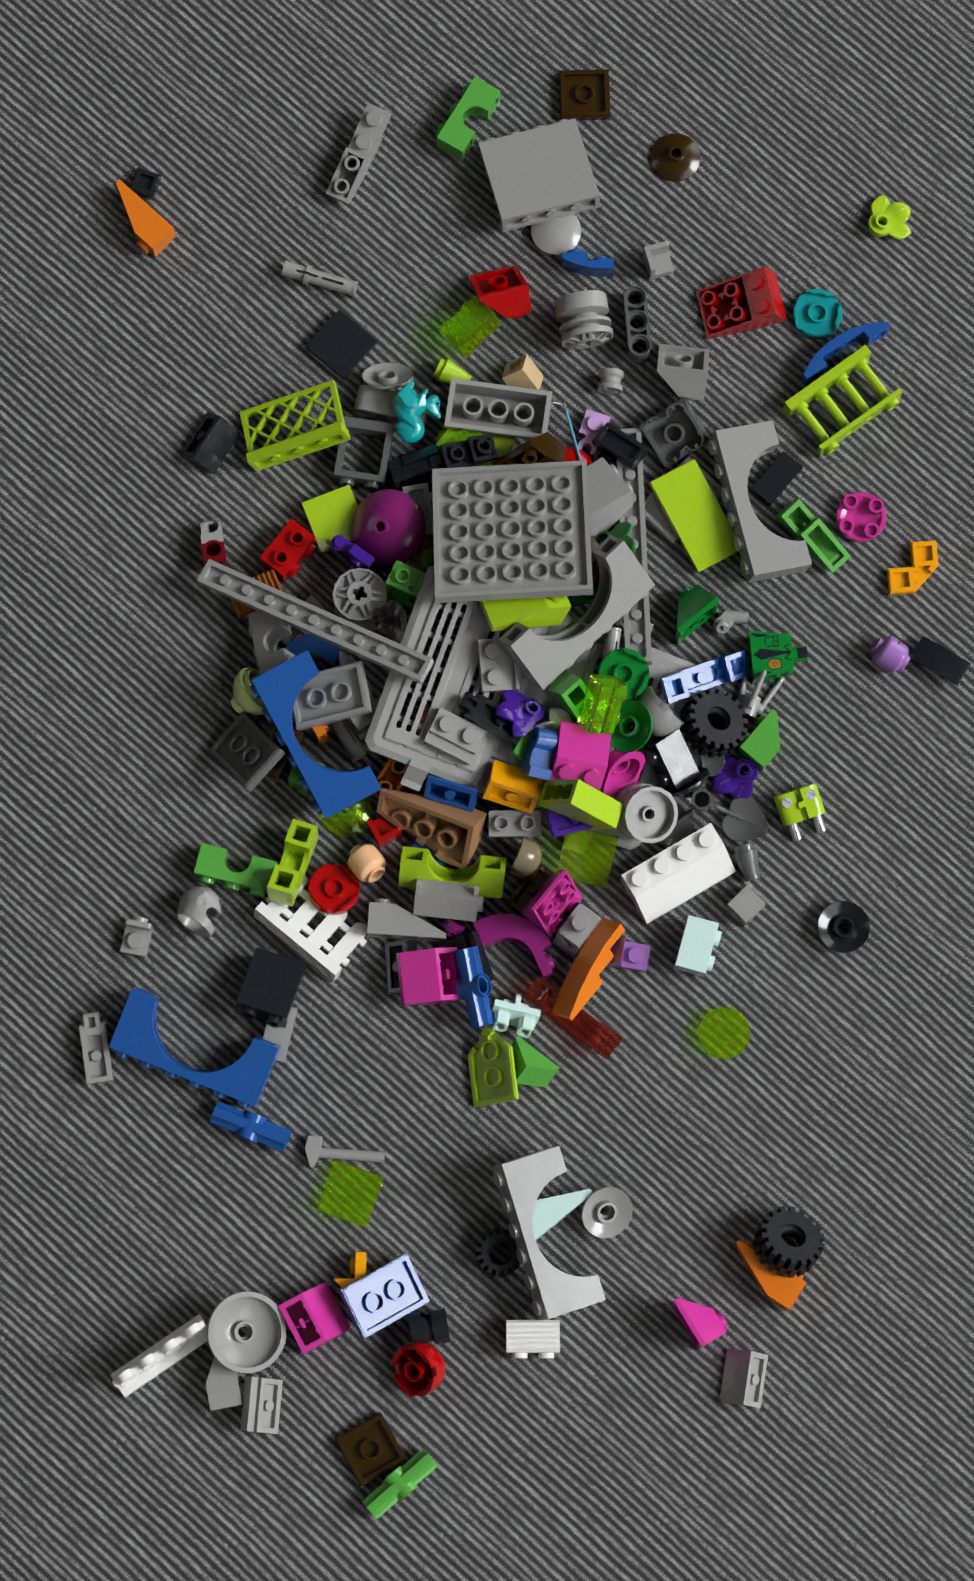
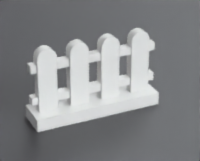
[254,875,367,982]
[110,1314,208,1398]

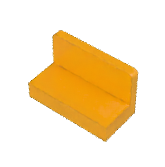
[482,760,543,814]

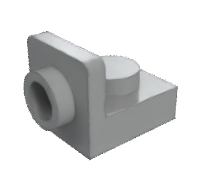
[120,916,153,958]

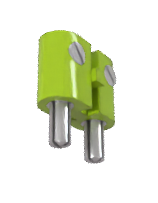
[773,783,826,841]

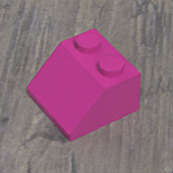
[550,720,611,790]

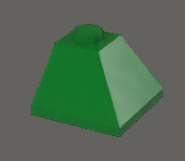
[674,584,720,645]

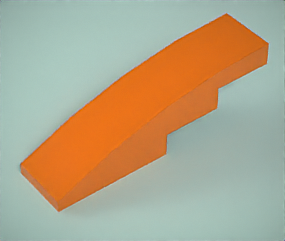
[552,918,625,1021]

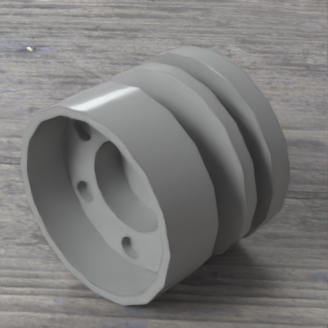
[554,290,614,349]
[333,568,388,630]

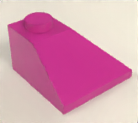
[670,1298,728,1350]

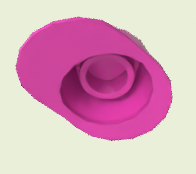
[602,749,645,799]

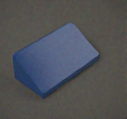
[423,775,478,812]

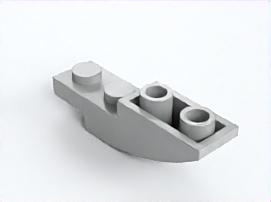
[326,103,392,204]

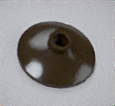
[651,133,701,182]

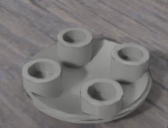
[531,214,581,256]

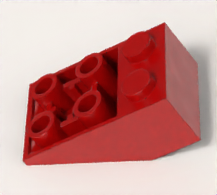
[696,267,787,339]

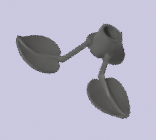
[656,741,768,845]

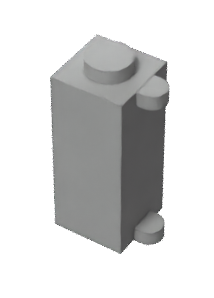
[413,878,484,922]

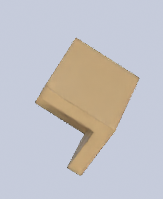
[502,354,543,390]

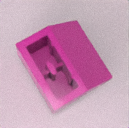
[396,947,462,1006]
[278,1282,351,1355]

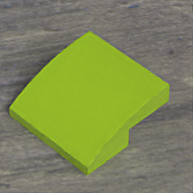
[302,485,358,554]

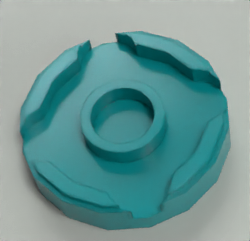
[792,289,843,339]

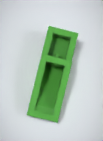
[775,499,851,573]

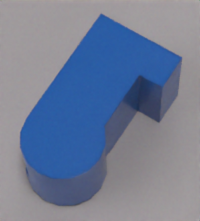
[520,727,558,781]

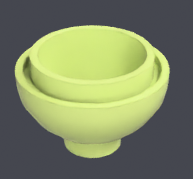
[231,667,266,715]

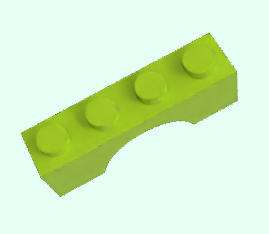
[398,846,507,898]

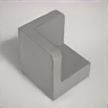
[642,241,674,280]
[726,883,765,926]

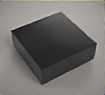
[130,167,162,200]

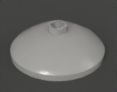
[207,1292,286,1373]

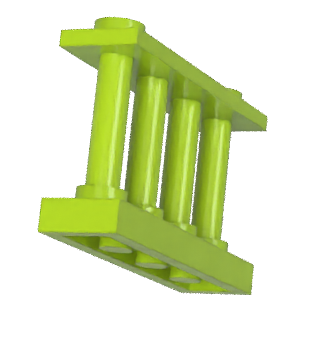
[783,345,902,457]

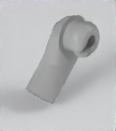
[713,610,749,634]

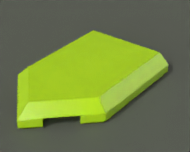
[468,1025,519,1107]

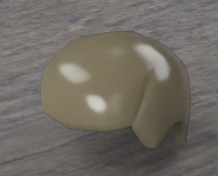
[510,836,542,878]

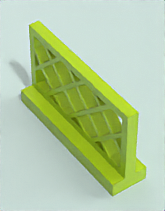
[240,380,351,471]

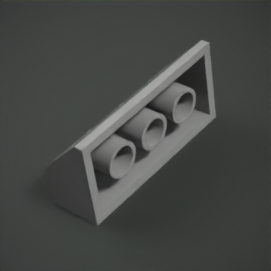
[444,378,552,439]

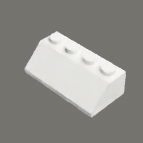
[620,823,736,924]

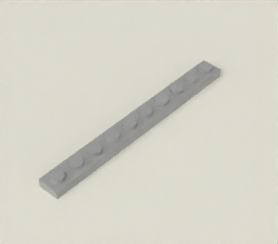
[617,428,652,665]
[197,559,434,684]

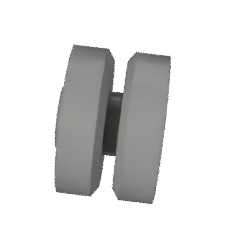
[615,782,678,843]

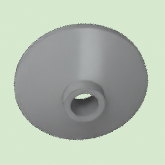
[362,363,413,391]
[581,1187,633,1238]

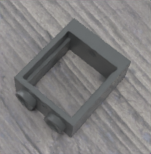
[334,416,395,491]

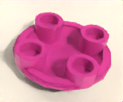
[836,492,886,542]

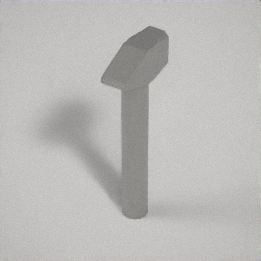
[305,1135,385,1169]

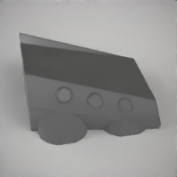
[639,397,710,468]

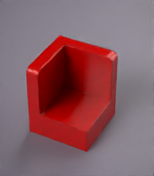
[367,816,402,849]

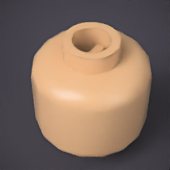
[347,844,386,883]

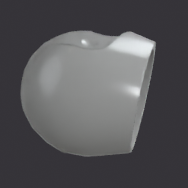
[176,886,221,938]

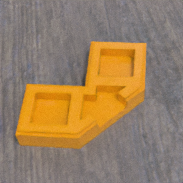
[887,540,938,595]

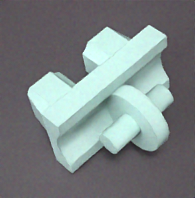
[491,994,541,1038]

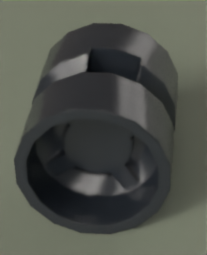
[408,1308,450,1345]

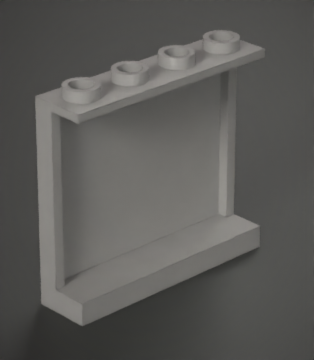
[478,118,600,232]

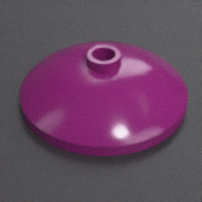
[352,489,426,567]

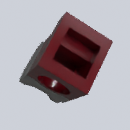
[200,520,228,567]

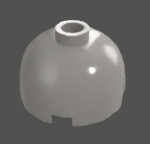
[636,686,684,737]

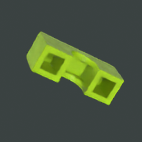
[267,819,318,907]

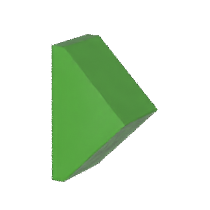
[511,1036,560,1087]

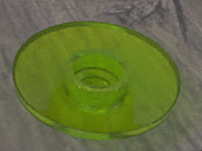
[320,797,372,837]

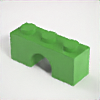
[435,77,501,161]
[194,843,278,898]

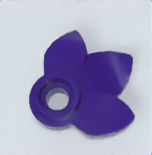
[495,690,544,737]
[711,756,758,800]

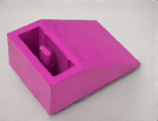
[521,869,583,938]

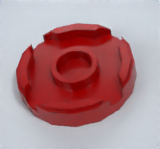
[308,864,360,915]

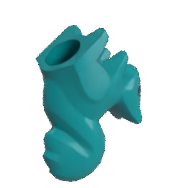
[392,380,441,443]

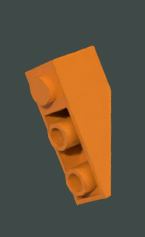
[734,1239,807,1311]

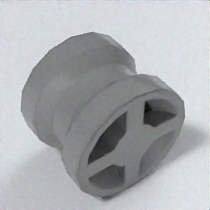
[597,368,624,395]

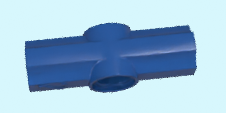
[455,946,494,1028]
[210,1101,292,1152]

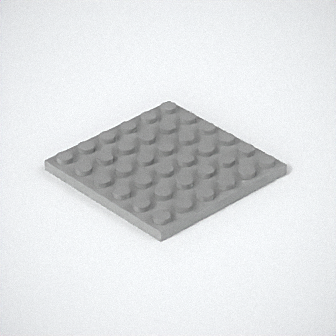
[432,460,593,603]

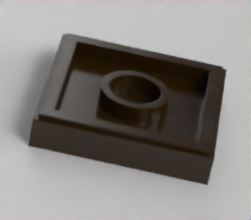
[559,69,611,120]
[334,1412,408,1486]

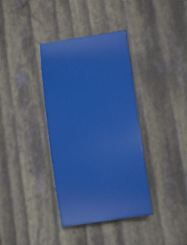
[561,249,614,277]

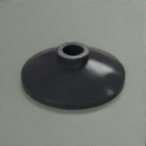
[662,767,710,798]
[818,901,870,953]

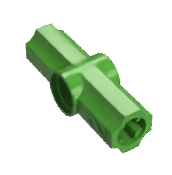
[362,1448,438,1519]

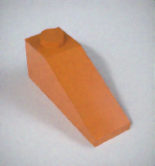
[116,179,176,258]

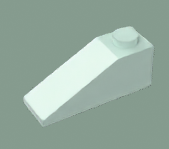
[532,1189,593,1241]

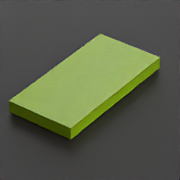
[649,459,739,573]

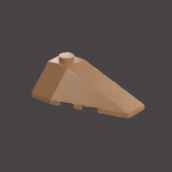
[376,788,487,870]

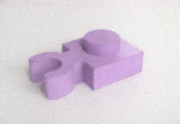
[578,409,611,458]

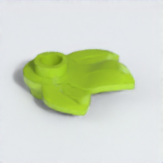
[868,195,911,239]

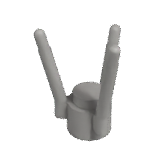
[737,656,785,719]

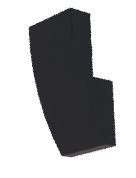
[439,434,498,468]
[910,636,971,686]

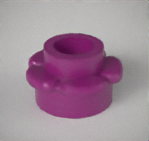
[441,919,466,939]

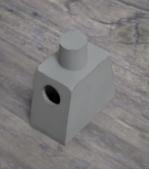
[553,903,603,959]

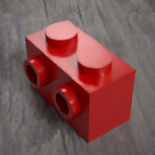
[260,519,317,582]

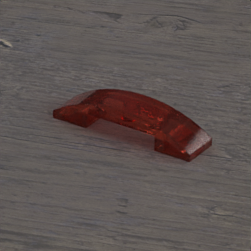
[524,975,623,1060]

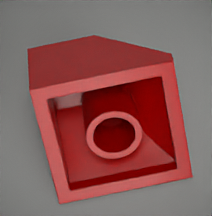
[468,265,532,318]

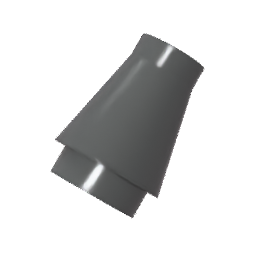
[733,842,760,882]

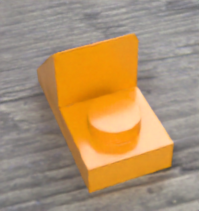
[334,1252,367,1288]

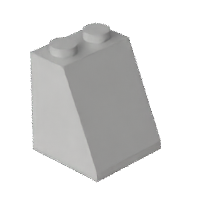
[587,457,634,538]

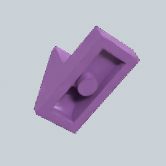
[607,938,651,973]

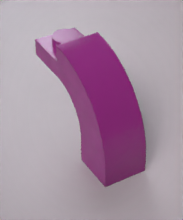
[472,914,555,980]

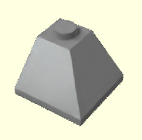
[657,344,709,400]

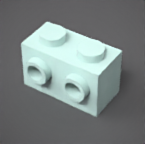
[674,915,722,977]

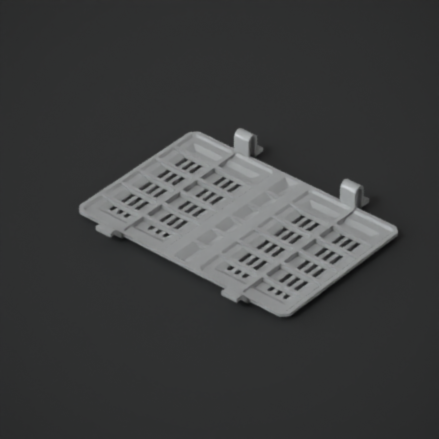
[364,565,696,854]

